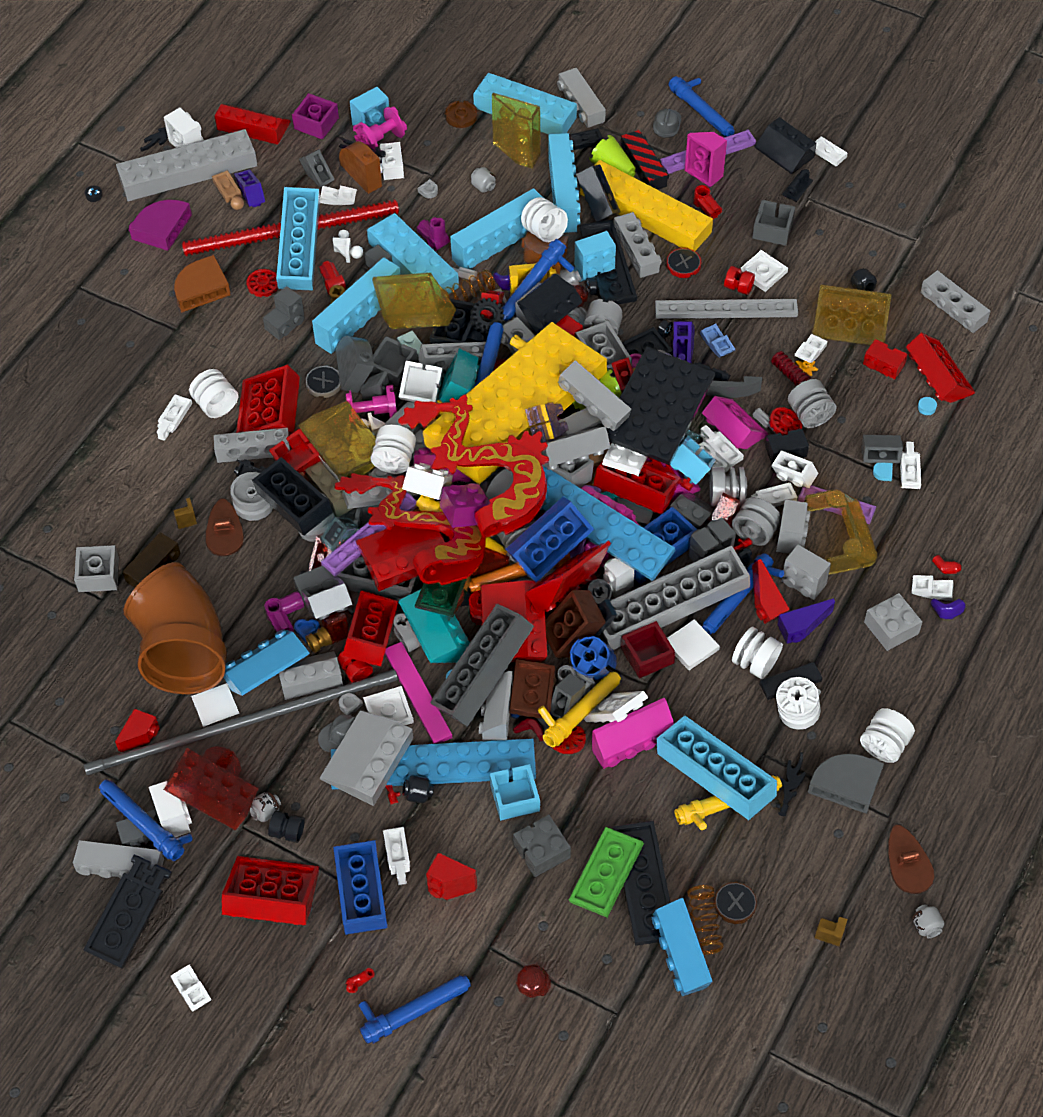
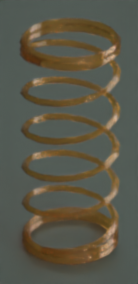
[439,269,495,305]
[687,885,724,955]

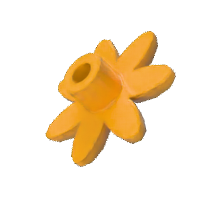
[796,360,818,376]

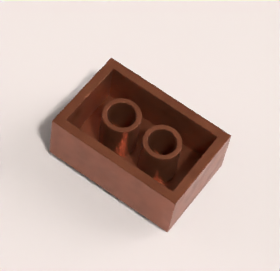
[545,590,606,658]

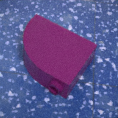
[129,200,192,251]

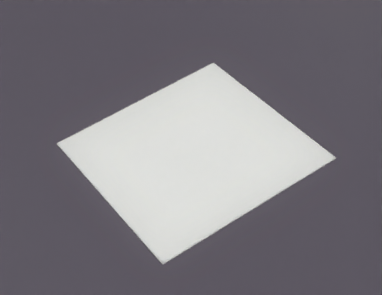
[191,683,239,727]

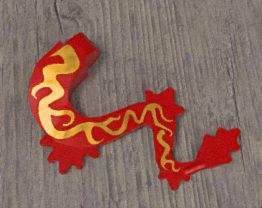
[398,395,549,537]
[334,473,486,586]

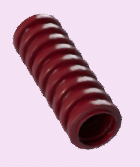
[771,351,811,386]

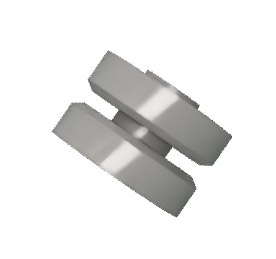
[231,472,273,521]
[732,497,781,546]

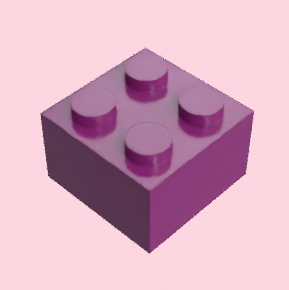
[292,93,339,139]
[440,483,491,528]

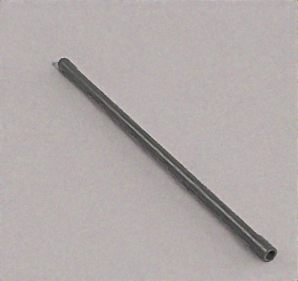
[84,669,398,776]

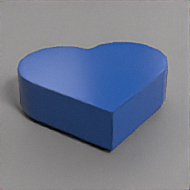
[294,619,320,643]

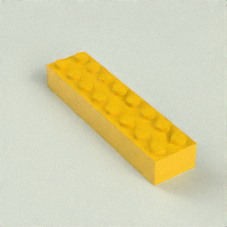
[580,160,713,251]

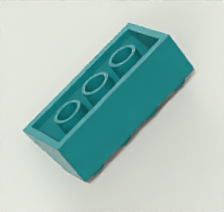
[437,348,479,403]
[399,587,470,663]

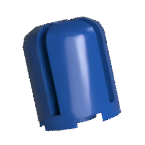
[570,636,617,681]

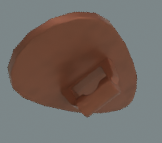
[206,499,244,556]
[888,825,934,894]

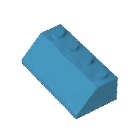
[224,629,310,696]
[652,898,713,996]

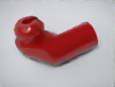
[932,555,962,574]
[345,968,375,993]

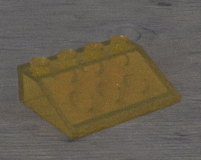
[492,93,540,169]
[372,273,456,329]
[813,285,892,345]
[298,401,376,481]

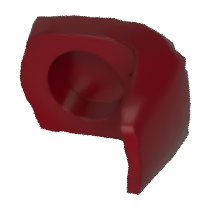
[513,718,544,742]

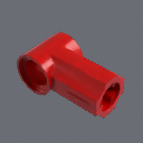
[693,185,722,219]
[319,261,346,295]

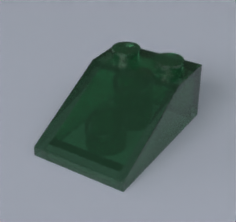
[415,575,471,617]

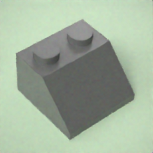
[669,493,721,530]

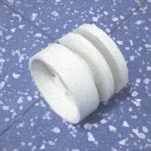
[521,197,568,243]
[189,369,238,418]
[371,424,416,474]
[732,627,783,679]
[776,677,821,730]
[860,708,915,763]

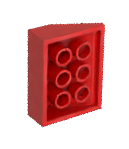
[236,365,300,436]
[356,525,445,592]
[525,540,611,613]
[480,580,547,663]
[222,856,319,926]

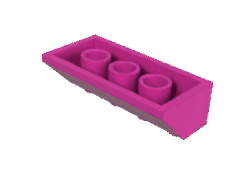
[592,698,674,769]

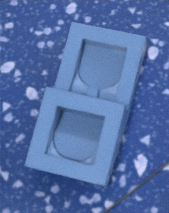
[700,324,735,358]

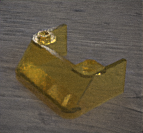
[804,490,877,574]

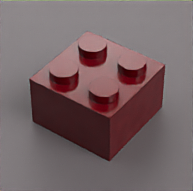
[621,621,675,679]

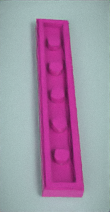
[385,642,453,744]

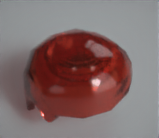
[516,964,551,998]

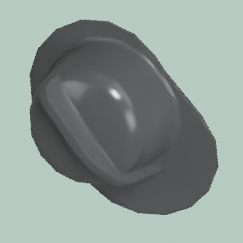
[653,108,681,138]
[318,714,356,753]

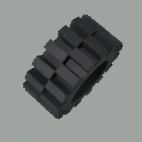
[470,298,504,333]

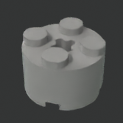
[583,299,622,334]

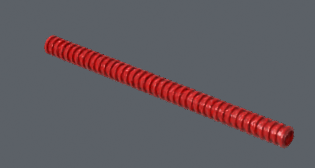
[182,199,399,257]

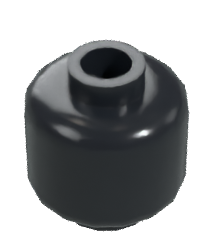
[850,268,877,295]
[402,775,434,803]

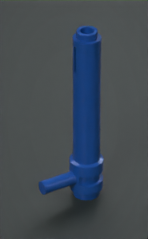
[668,76,735,137]
[501,239,575,322]
[474,322,504,387]
[702,553,784,634]
[99,780,192,861]
[359,975,471,1044]

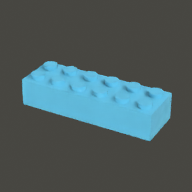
[473,73,577,134]
[548,133,580,233]
[276,187,320,290]
[451,188,543,269]
[367,213,459,305]
[312,257,402,354]
[657,716,777,820]

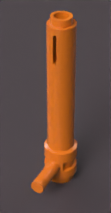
[468,553,571,593]

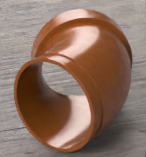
[123,562,227,694]

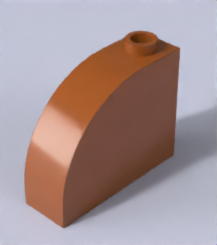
[339,141,382,194]
[521,231,569,274]
[174,255,231,313]

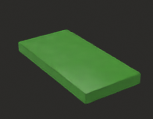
[569,827,644,918]

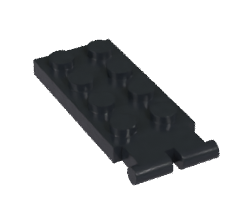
[83,854,172,969]

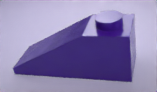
[234,169,265,207]
[673,322,695,363]
[778,598,835,644]

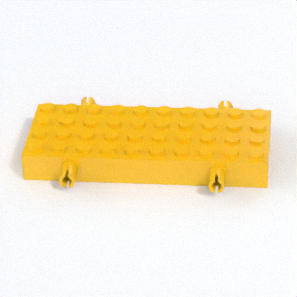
[423,322,607,485]

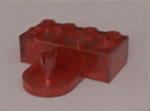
[163,746,259,830]

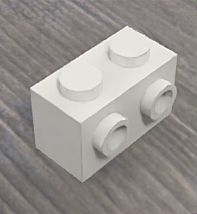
[379,142,404,180]
[772,451,818,488]
[603,558,634,598]

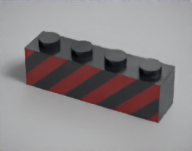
[621,130,669,190]

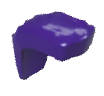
[493,272,510,291]
[931,598,966,619]

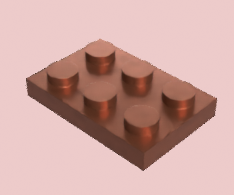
[509,659,555,719]

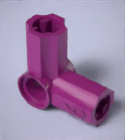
[417,217,450,251]
[264,591,304,633]

